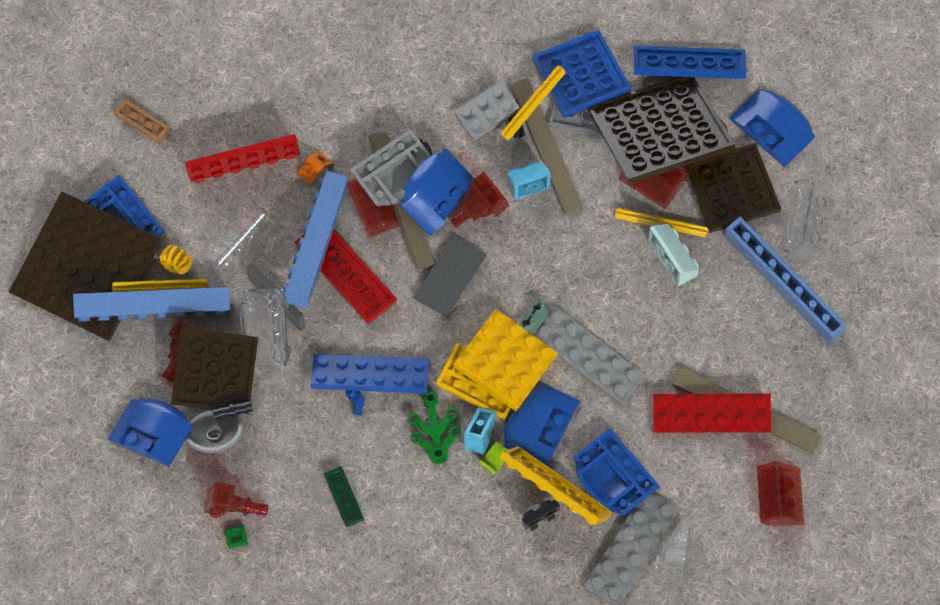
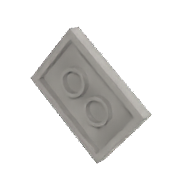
[454,80,520,141]

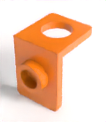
[298,152,333,185]

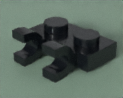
[522,500,560,532]

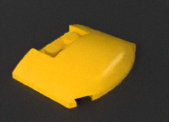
[435,343,510,420]

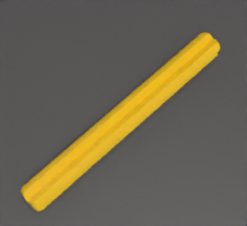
[501,66,565,140]
[615,207,708,237]
[112,279,207,292]

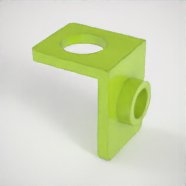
[479,442,508,474]

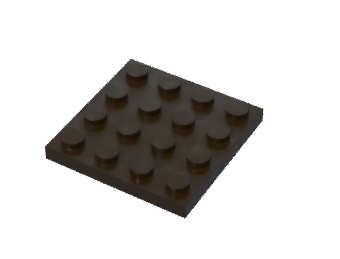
[684,142,781,233]
[170,327,259,414]

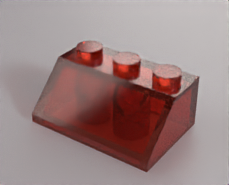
[619,168,688,210]
[347,179,400,238]
[757,461,804,526]

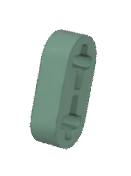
[519,300,549,334]

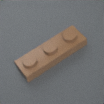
[114,99,170,144]

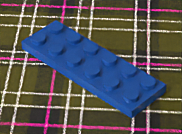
[633,46,746,79]
[310,354,429,394]

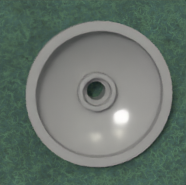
[186,409,243,453]

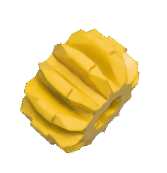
[159,245,192,276]

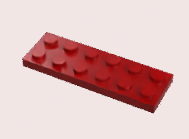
[185,134,300,183]
[294,230,397,325]
[653,393,771,433]

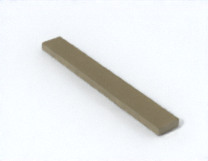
[511,78,583,215]
[368,132,435,269]
[672,367,822,455]

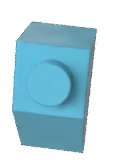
[464,407,497,455]

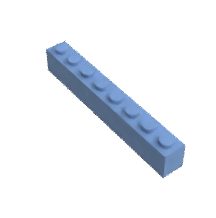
[283,171,348,309]
[724,217,846,345]
[73,287,230,322]

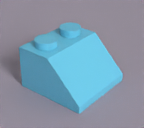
[507,162,551,200]

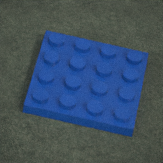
[532,30,631,118]

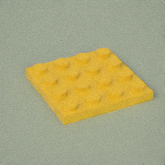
[453,309,558,411]

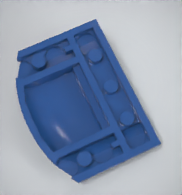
[729,89,815,167]
[400,149,475,236]
[83,175,165,237]
[504,381,580,466]
[108,398,193,467]
[573,428,660,516]

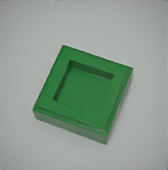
[224,525,248,549]

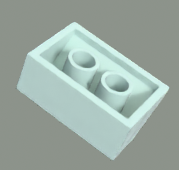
[648,224,699,287]

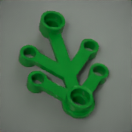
[408,391,461,464]

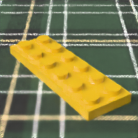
[500,446,613,525]

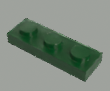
[324,466,364,528]

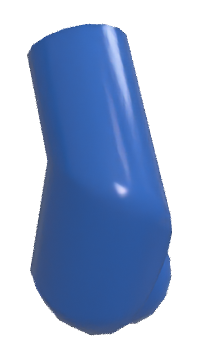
[346,390,365,416]

